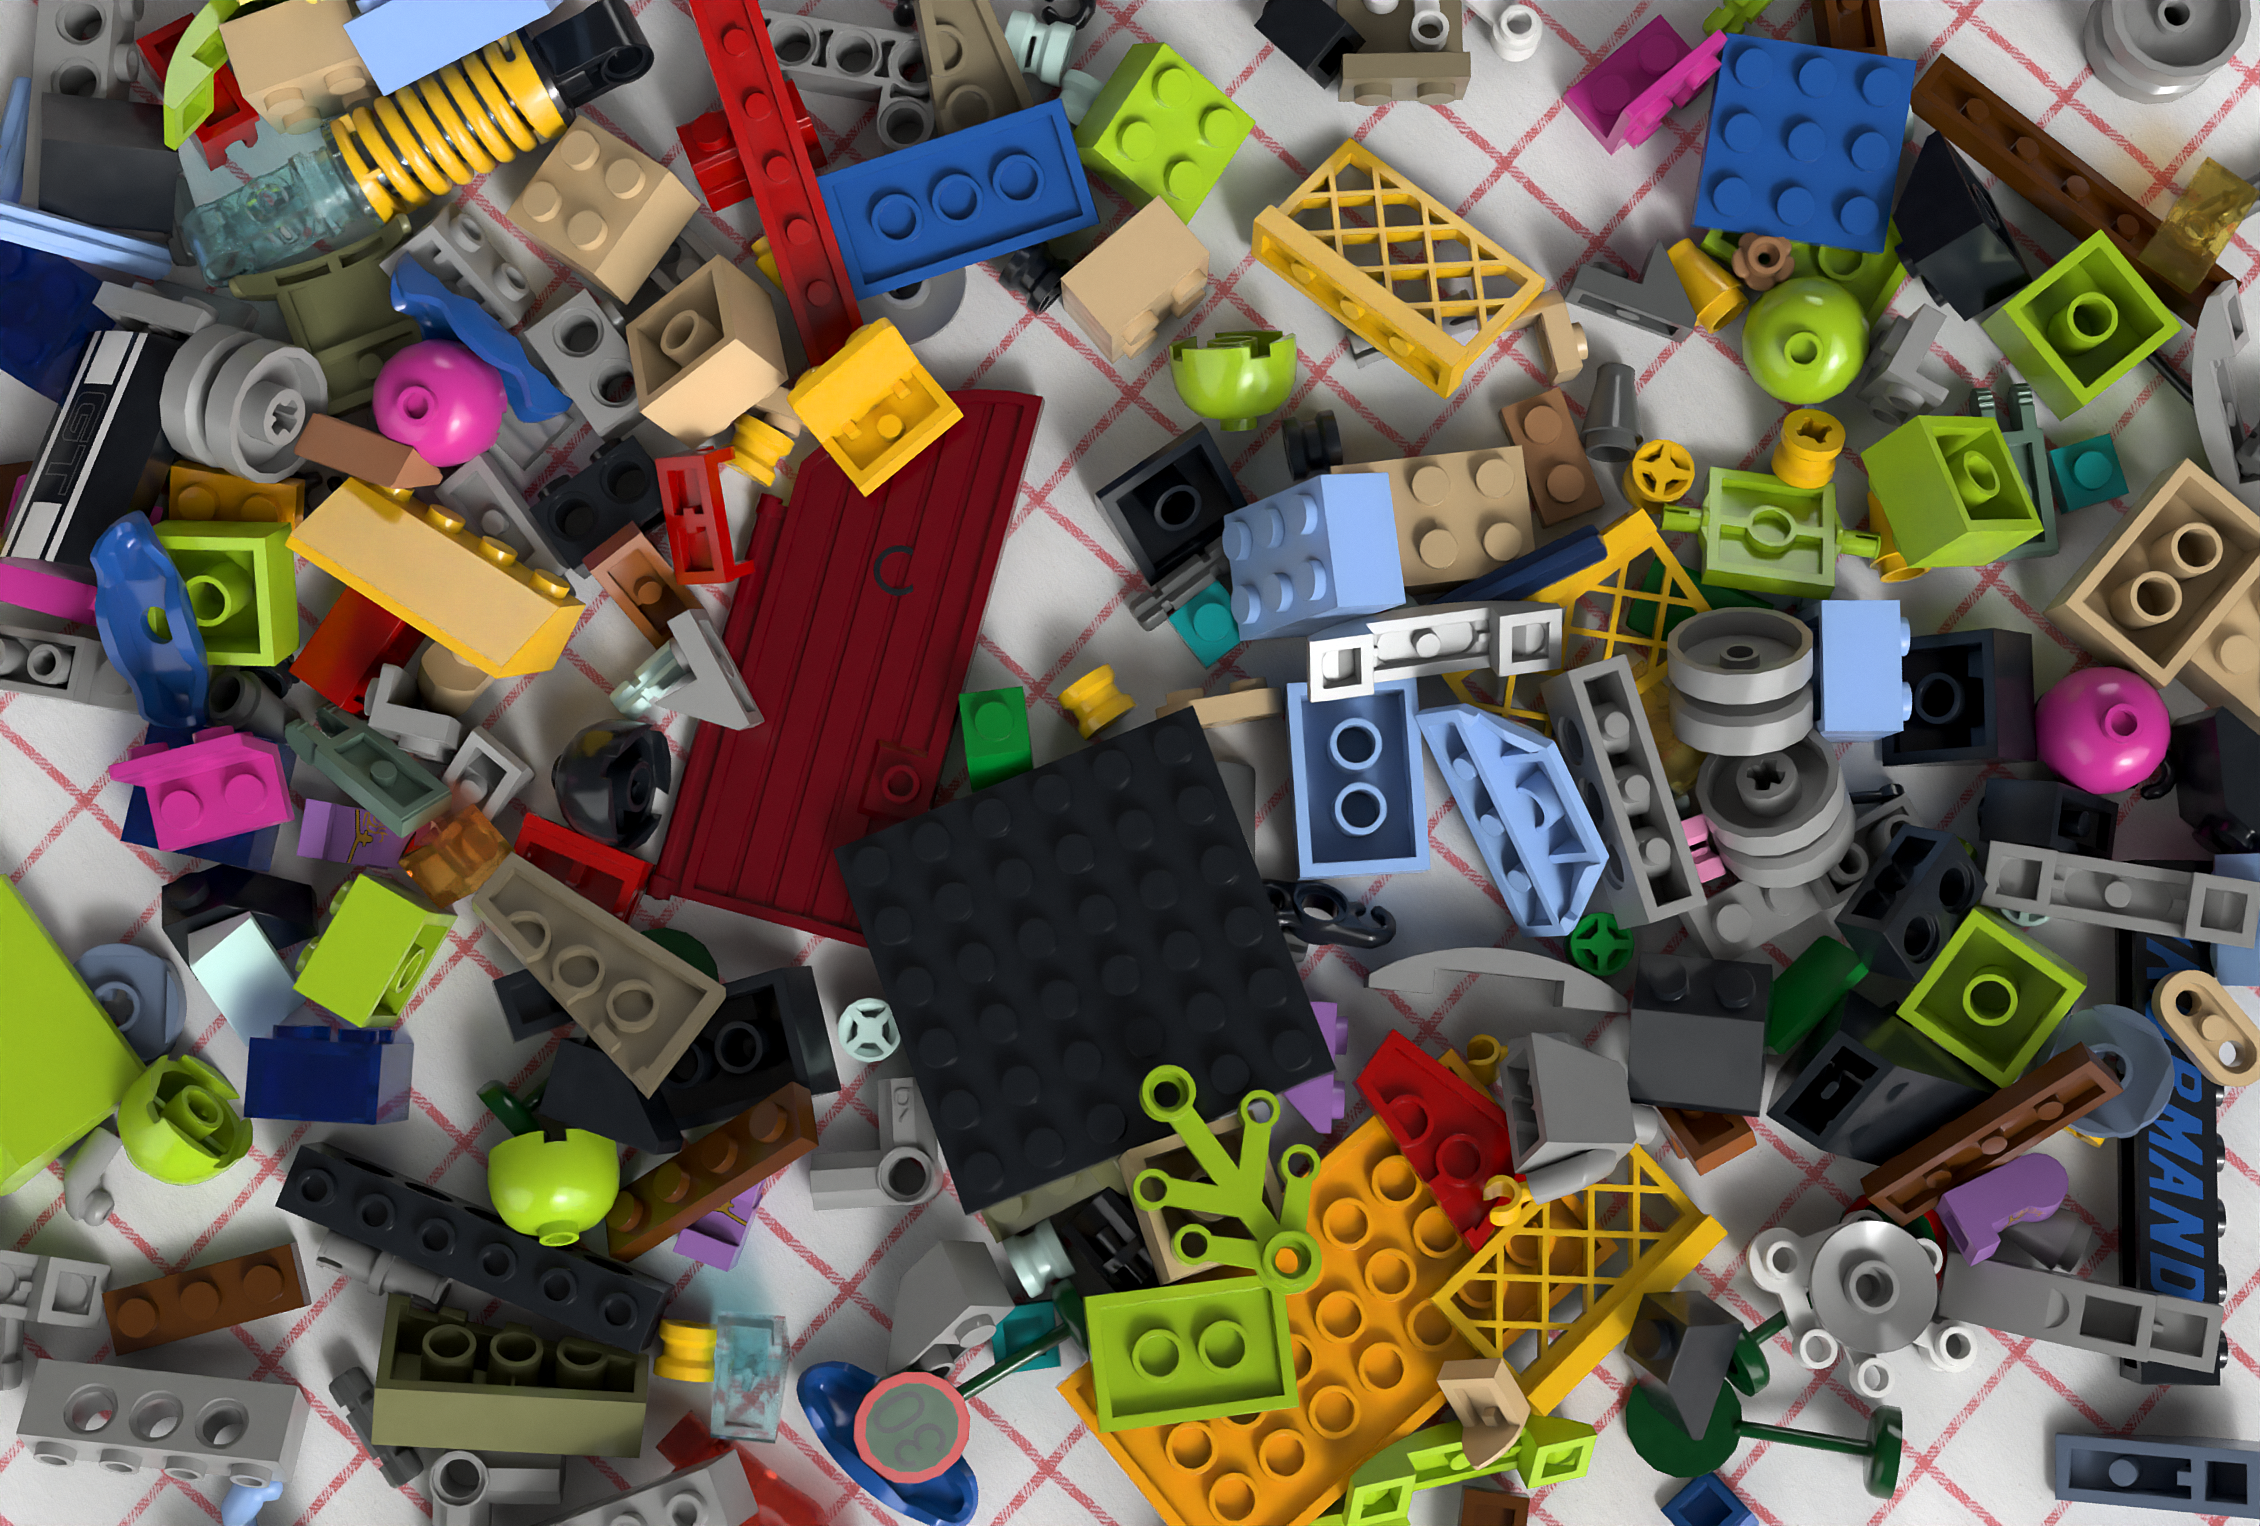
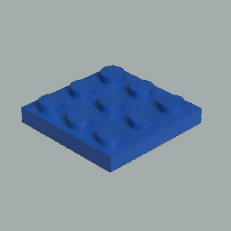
[1690,32,1917,255]

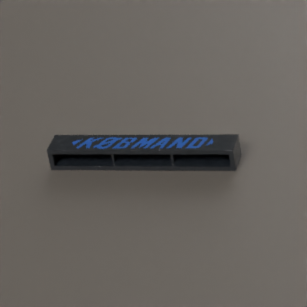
[2115,859,2228,1386]

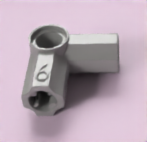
[809,1077,944,1211]
[429,1448,566,1526]

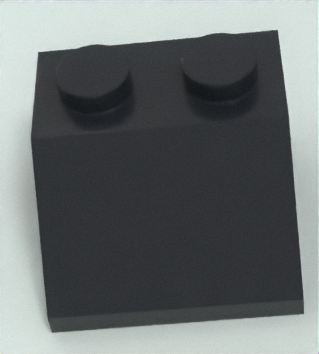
[1892,129,2033,322]
[1882,628,2037,767]
[2170,706,2260,855]
[1627,952,1775,1118]

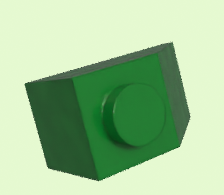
[958,686,1034,794]

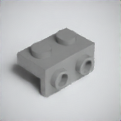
[1855,303,1949,427]
[364,663,472,766]

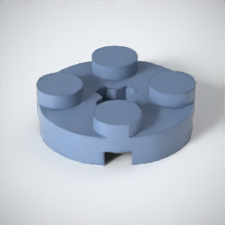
[73,943,187,1066]
[2036,1004,2175,1138]

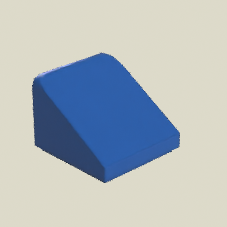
[1660,1471,1759,1526]

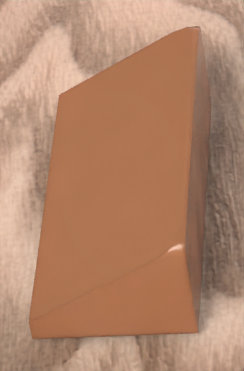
[293,413,444,489]

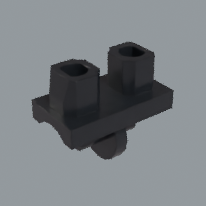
[1061,1186,1179,1292]

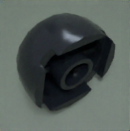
[551,719,671,850]

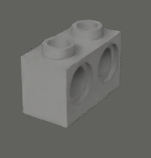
[524,288,647,443]

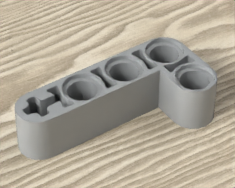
[760,8,939,155]

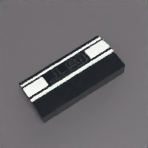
[0,331,187,587]

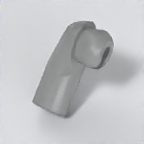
[64,1126,123,1226]

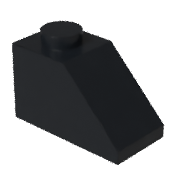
[1977,778,2119,860]
[162,863,319,980]
[538,1034,684,1155]
[1624,1291,1744,1440]

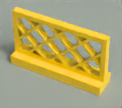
[1251,137,1546,400]
[1441,506,1712,751]
[1428,1143,1728,1417]

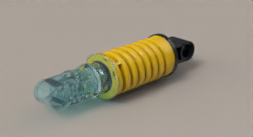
[182,0,654,288]

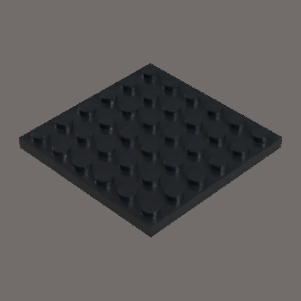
[833,705,1338,1216]

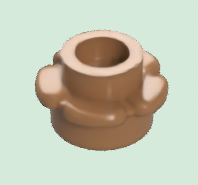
[1731,232,1795,291]

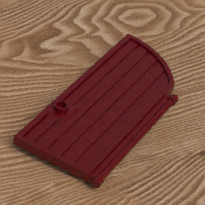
[645,389,1045,949]

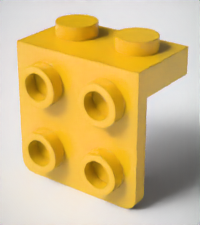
[786,317,964,497]

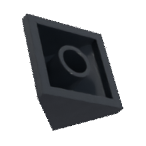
[38,92,179,233]
[1095,421,1248,587]

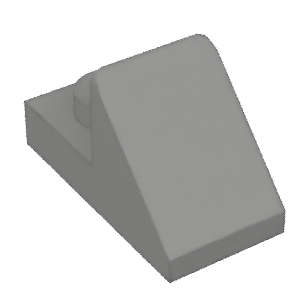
[655,609,765,730]
[432,725,536,852]

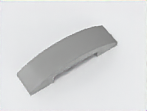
[2192,279,2260,517]
[1306,601,1562,703]
[1980,840,2260,949]
[1363,947,1628,1013]
[0,1249,111,1330]

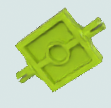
[1659,466,1881,600]

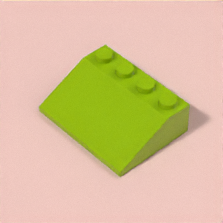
[0,873,147,1197]

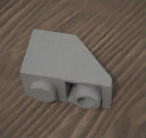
[885,1240,1015,1378]

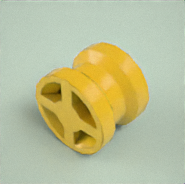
[1771,409,1846,489]
[719,413,795,488]
[1622,439,1695,514]
[1056,663,1137,741]
[653,1319,725,1382]

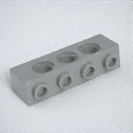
[21,0,144,209]
[1539,654,1708,930]
[16,1358,310,1488]
[531,1449,759,1526]

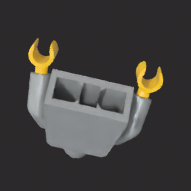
[1466,1031,1658,1226]

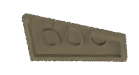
[912,0,1035,137]
[471,851,726,1099]

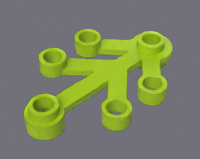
[1130,1065,1322,1295]

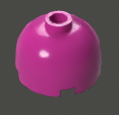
[372,338,508,467]
[2035,666,2171,795]

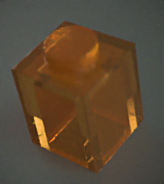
[397,803,516,910]

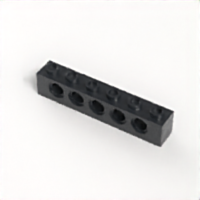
[275,1141,675,1355]

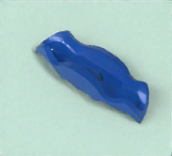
[389,251,573,423]
[90,510,210,729]
[796,1361,979,1526]

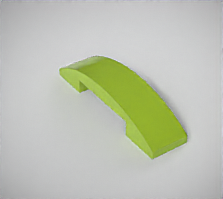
[163,0,289,151]
[1342,1414,1597,1526]

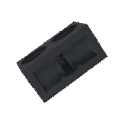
[529,435,666,580]
[1834,824,1988,984]

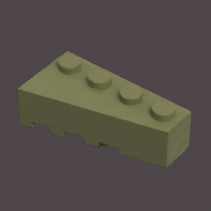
[371,1292,649,1458]

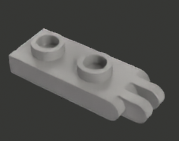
[433,452,576,597]

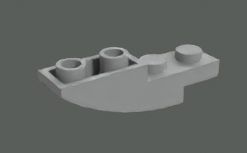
[0,624,227,727]
[1678,793,1925,961]
[1938,1250,2224,1374]

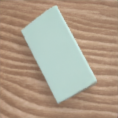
[188,911,306,1047]

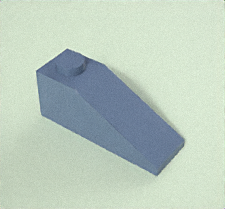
[2055,1432,2260,1519]

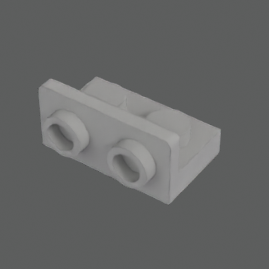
[379,201,536,331]
[93,279,260,340]

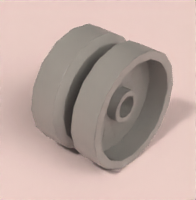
[2083,0,2252,104]
[159,324,328,484]
[1667,607,1813,756]
[1695,728,1857,888]

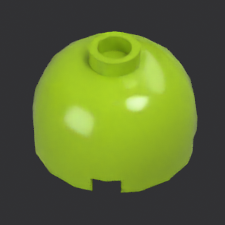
[1741,275,1870,405]
[1169,330,1298,431]
[117,1054,253,1186]
[487,1129,620,1246]

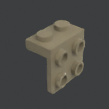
[1336,0,1471,106]

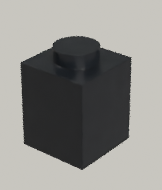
[1254,0,1366,90]

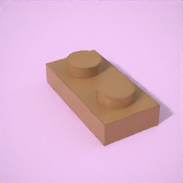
[1498,387,1605,529]

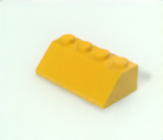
[285,477,586,679]

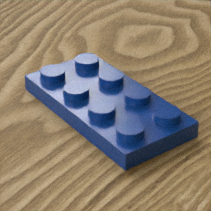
[816,98,1101,301]

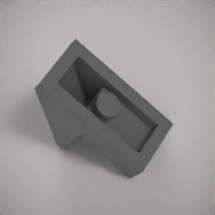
[1564,239,1697,344]

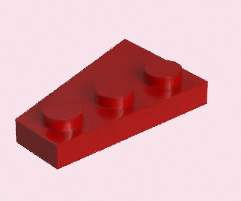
[1352,1028,1527,1253]

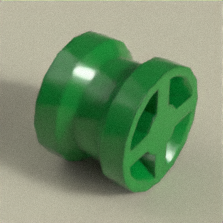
[1563,912,1635,977]

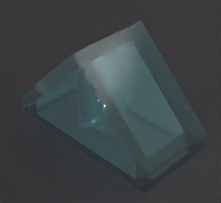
[710,1310,791,1444]

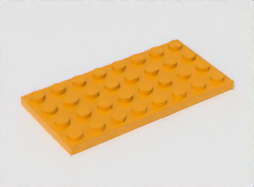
[1055,1048,1619,1526]

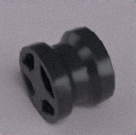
[998,241,1075,315]
[1281,410,1344,481]

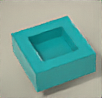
[2046,433,2129,515]
[1167,579,1243,670]
[991,1299,1061,1373]

